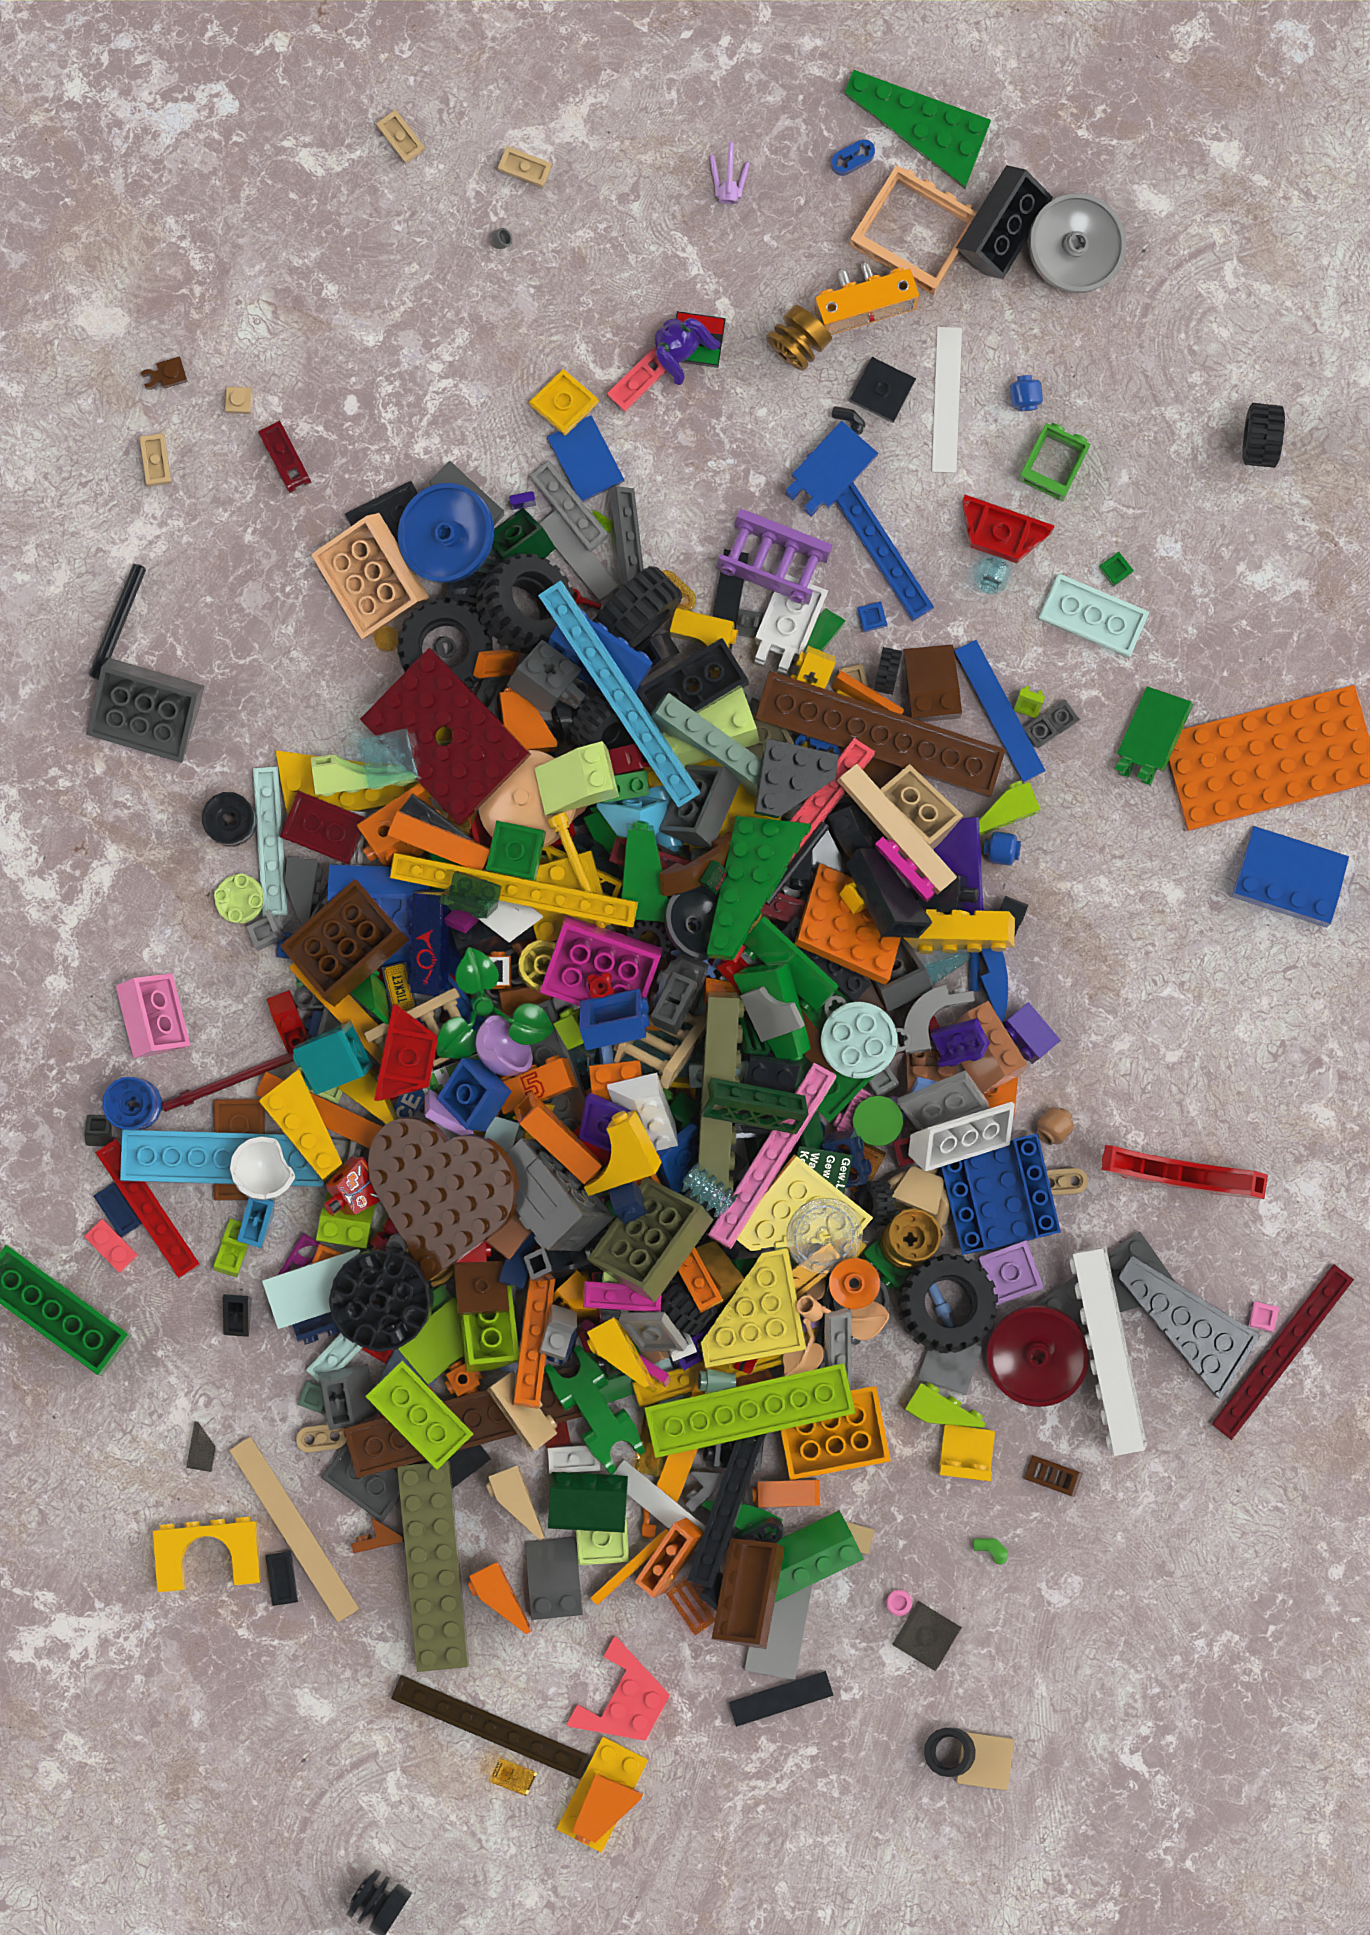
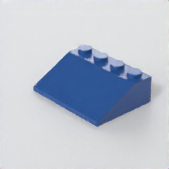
[1231,826,1349,928]

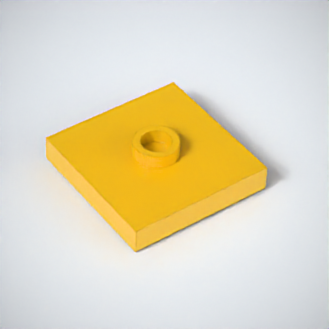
[529,369,599,436]

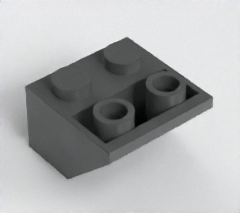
[318,1364,377,1430]

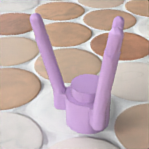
[710,142,749,204]

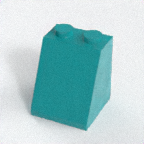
[293,1020,373,1095]

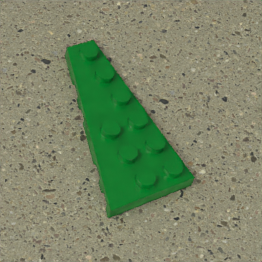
[845,69,991,189]
[707,816,811,961]

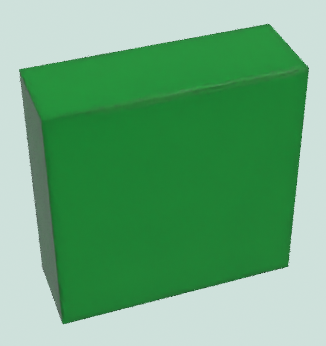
[1099,552,1134,587]

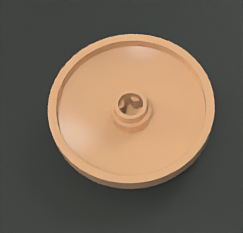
[478,750,576,848]

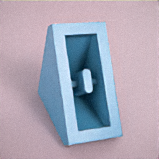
[237,1198,275,1248]

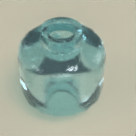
[976,556,1011,594]

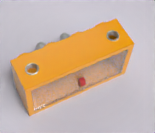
[814,261,919,335]

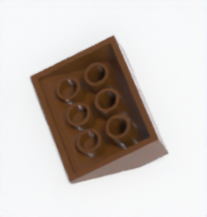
[280,878,410,1007]

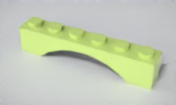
[311,739,453,796]

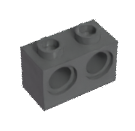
[651,972,699,1035]

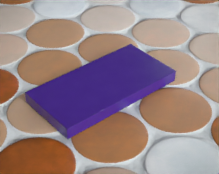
[933,817,984,915]

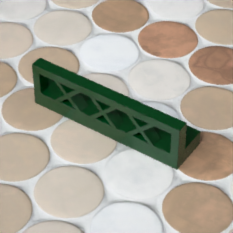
[702,1077,809,1134]

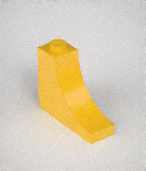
[584,1110,662,1196]

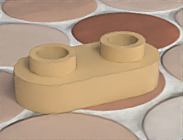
[1047,1168,1088,1196]
[296,1424,347,1453]

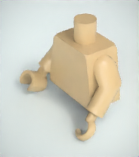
[887,1166,951,1240]

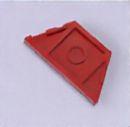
[962,494,1055,564]
[374,1004,438,1102]

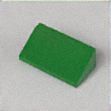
[804,608,846,652]

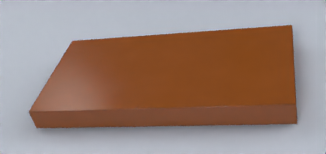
[214,1099,265,1201]

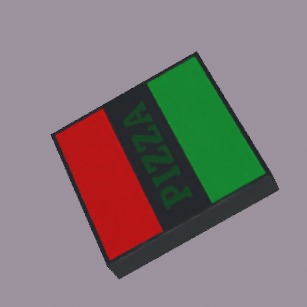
[676,311,726,368]

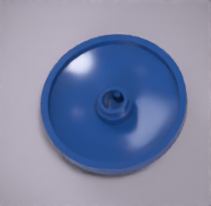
[398,483,494,583]

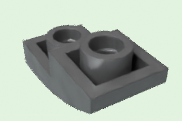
[1024,699,1080,748]

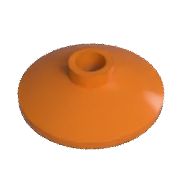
[829,1258,880,1309]

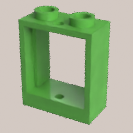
[1019,423,1091,502]

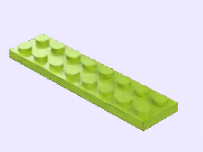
[645,1363,856,1458]

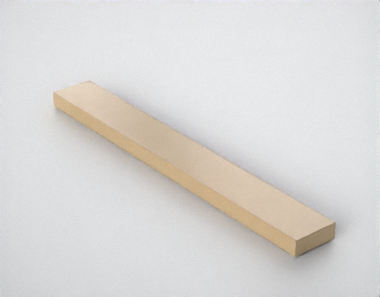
[229,1436,360,1623]

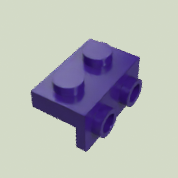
[931,1018,990,1067]

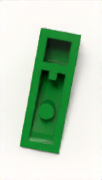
[350,970,390,1025]

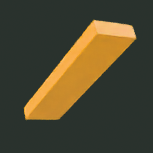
[590,1529,668,1605]

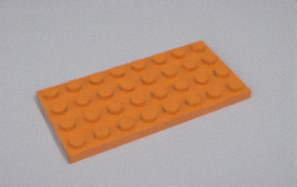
[1168,685,1370,831]

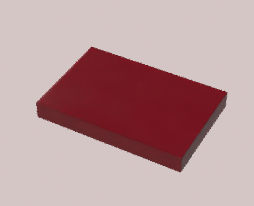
[280,791,367,865]

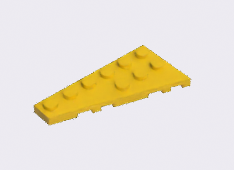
[275,750,433,817]

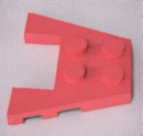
[567,1636,670,1741]

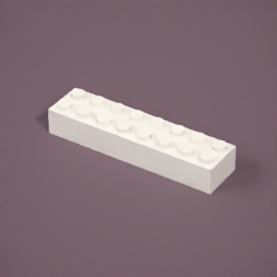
[1070,1246,1147,1456]

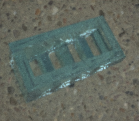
[925,952,971,986]

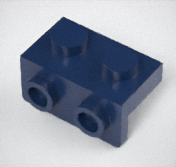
[292,1312,340,1345]

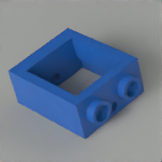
[580,989,650,1050]

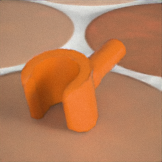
[641,1508,657,1539]

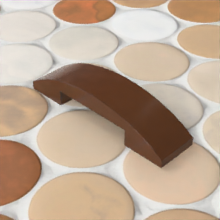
[660,832,733,896]

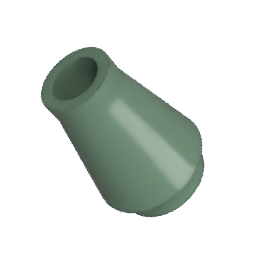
[698,1368,736,1394]

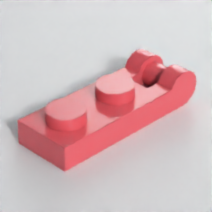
[607,347,667,413]

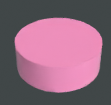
[886,1590,912,1616]

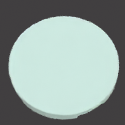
[821,1002,898,1078]

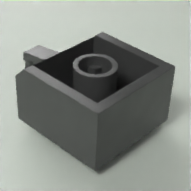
[507,640,586,712]

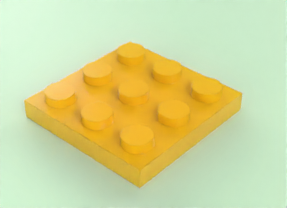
[524,851,612,942]

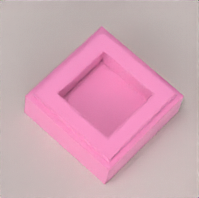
[1248,1301,1279,1332]

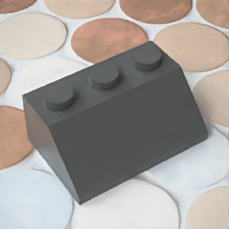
[658,765,740,848]

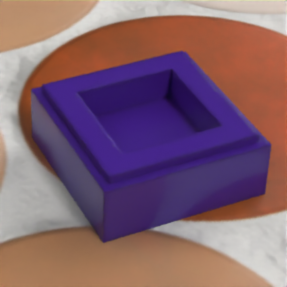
[509,491,536,510]

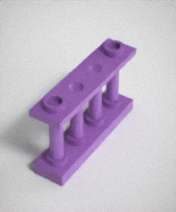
[716,508,832,605]

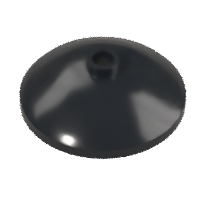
[664,886,719,960]

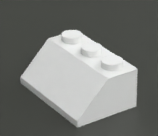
[607,1073,678,1151]

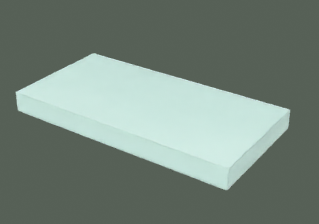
[1038,573,1149,658]
[262,1248,360,1329]

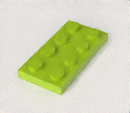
[365,1361,473,1471]

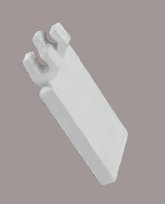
[754,574,828,675]

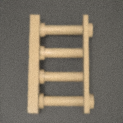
[364,988,477,1068]
[614,991,706,1090]

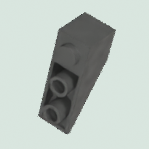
[284,857,323,927]

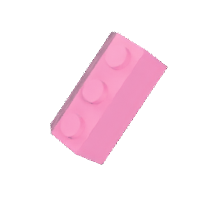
[116,973,191,1058]

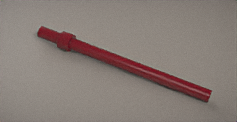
[162,1051,294,1112]

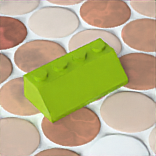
[460,1286,519,1372]

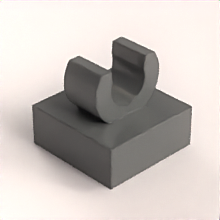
[735,609,764,638]

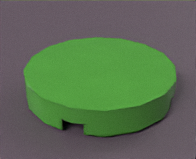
[853,1096,903,1147]

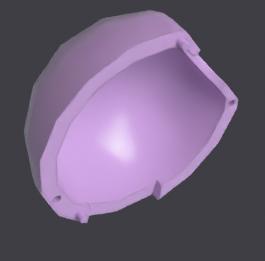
[475,1016,533,1076]

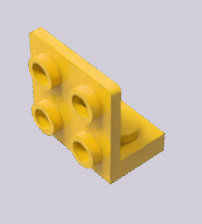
[938,1425,995,1482]

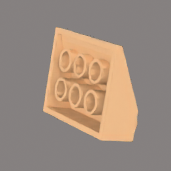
[311,513,430,639]

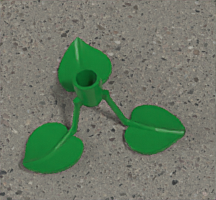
[437,947,554,1059]

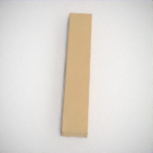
[837,764,957,894]

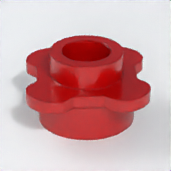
[587,972,614,998]

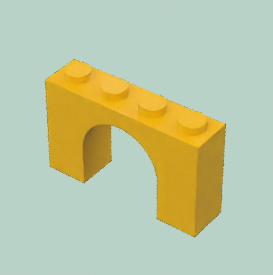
[670,608,738,699]
[153,1517,262,1592]

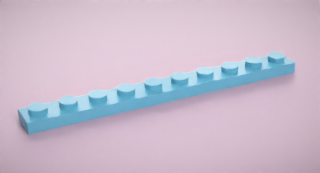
[538,581,701,808]

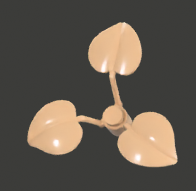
[783,1265,889,1376]

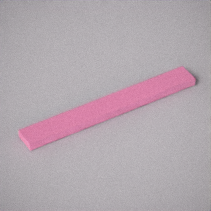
[708,1063,836,1249]

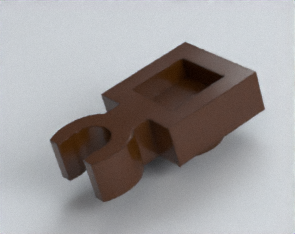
[141,356,188,390]

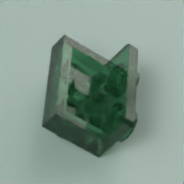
[440,871,502,919]

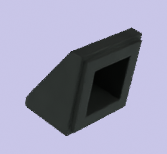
[84,1115,112,1146]

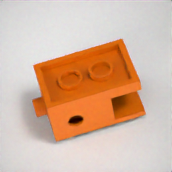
[357,783,441,866]

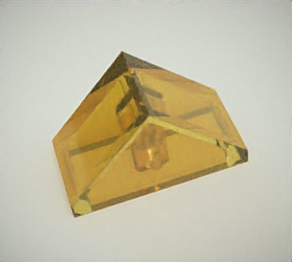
[489,1755,537,1796]

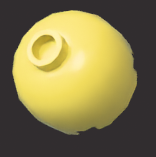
[518,940,556,992]

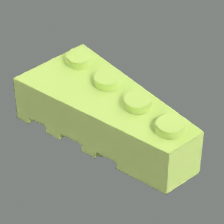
[663,687,760,767]

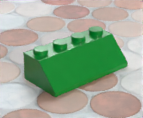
[743,916,839,1015]
[775,1510,864,1602]

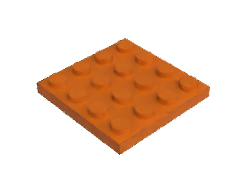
[794,863,901,985]

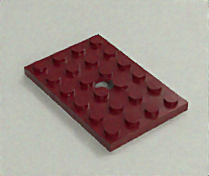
[360,648,531,826]

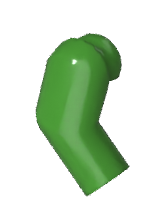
[973,1538,1008,1565]

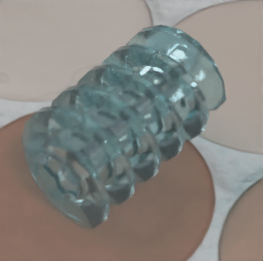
[682,1162,738,1218]

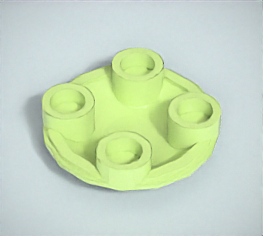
[214,873,264,923]

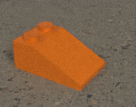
[467,1562,533,1634]

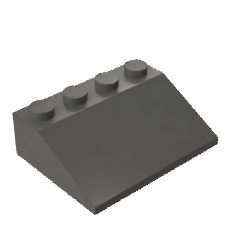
[87,658,204,763]

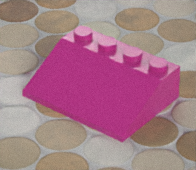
[540,915,662,1019]

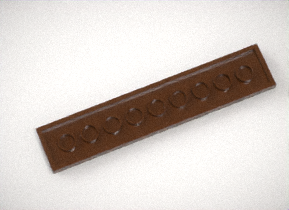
[754,671,1006,798]
[343,1365,583,1479]

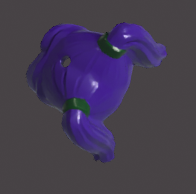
[655,318,721,385]

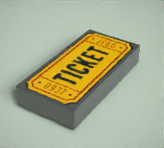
[382,961,417,1012]

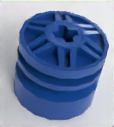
[102,1077,162,1130]

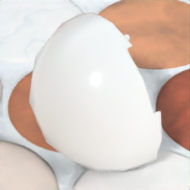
[230,1137,295,1201]

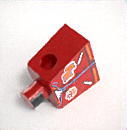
[324,1157,380,1216]

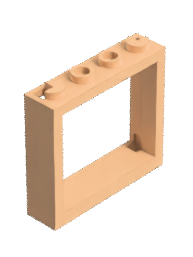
[850,165,978,295]

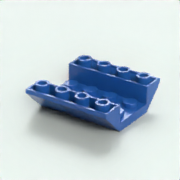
[548,609,652,699]
[327,864,430,968]
[941,1133,1061,1255]

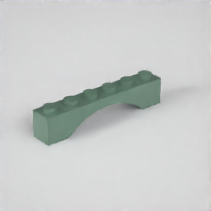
[650,693,761,798]

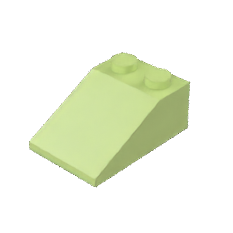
[534,741,619,817]

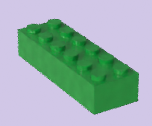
[0,1245,132,1376]

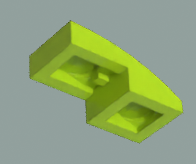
[213,1218,249,1278]

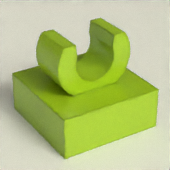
[1014,686,1045,719]

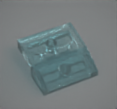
[358,728,418,790]

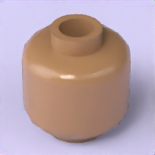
[1036,1107,1074,1145]

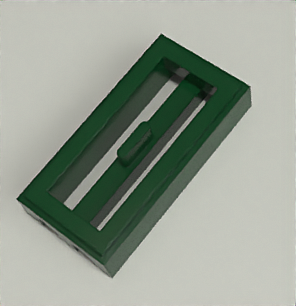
[738,1011,770,1056]

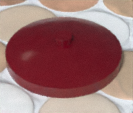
[987,1305,1089,1407]

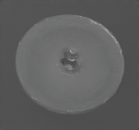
[786,1198,863,1274]

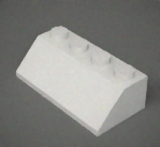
[908,1102,1015,1172]

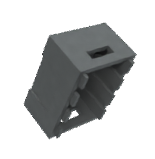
[507,1138,615,1251]

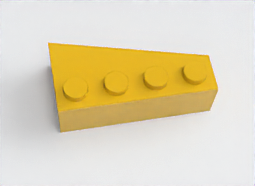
[904,909,1015,954]
[259,1069,343,1182]

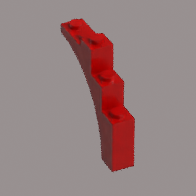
[1101,1145,1268,1200]

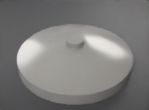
[1028,193,1127,293]

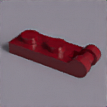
[258,421,312,493]

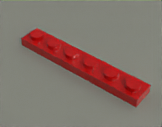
[95,1139,200,1279]

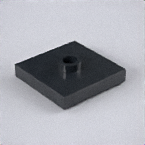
[850,357,916,423]

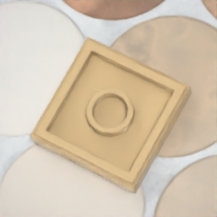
[956,1732,1014,1791]

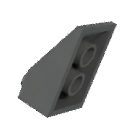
[870,937,933,1011]
[525,1538,583,1620]

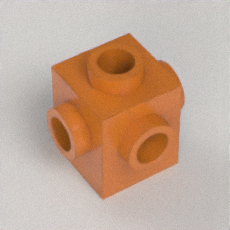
[445,1360,483,1397]

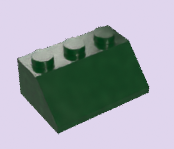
[548,1472,628,1533]

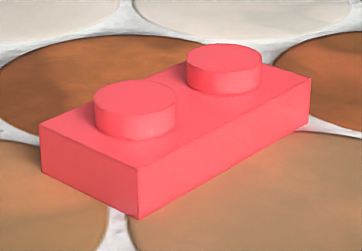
[84,1219,138,1273]

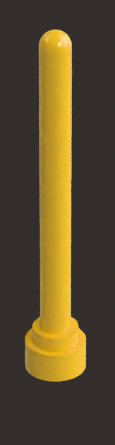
[547,812,607,928]

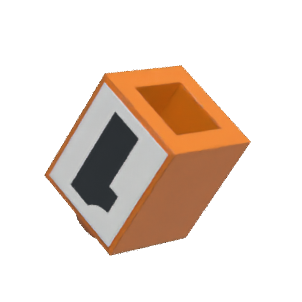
[488,952,512,989]

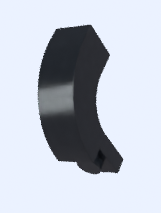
[524,1228,609,1281]

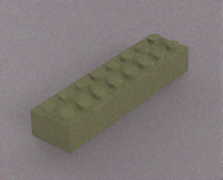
[695,991,744,1202]
[397,1460,470,1672]

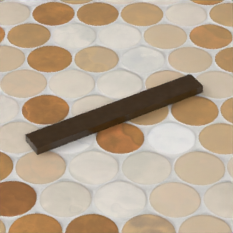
[391,1675,589,1779]

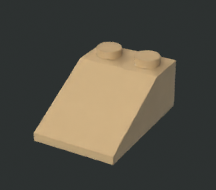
[486,1466,546,1540]

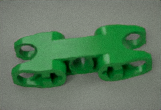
[544,1345,646,1474]

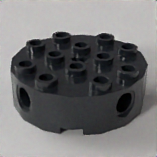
[329,1246,435,1352]

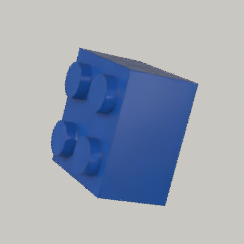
[437,1058,512,1132]

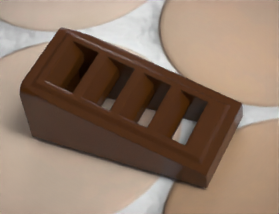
[1024,1455,1083,1497]

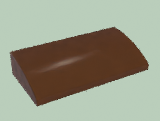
[712,1538,785,1649]

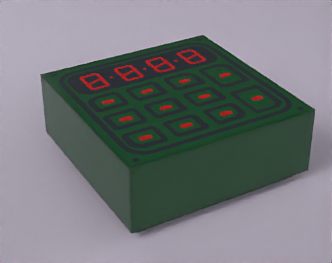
[700,860,728,895]

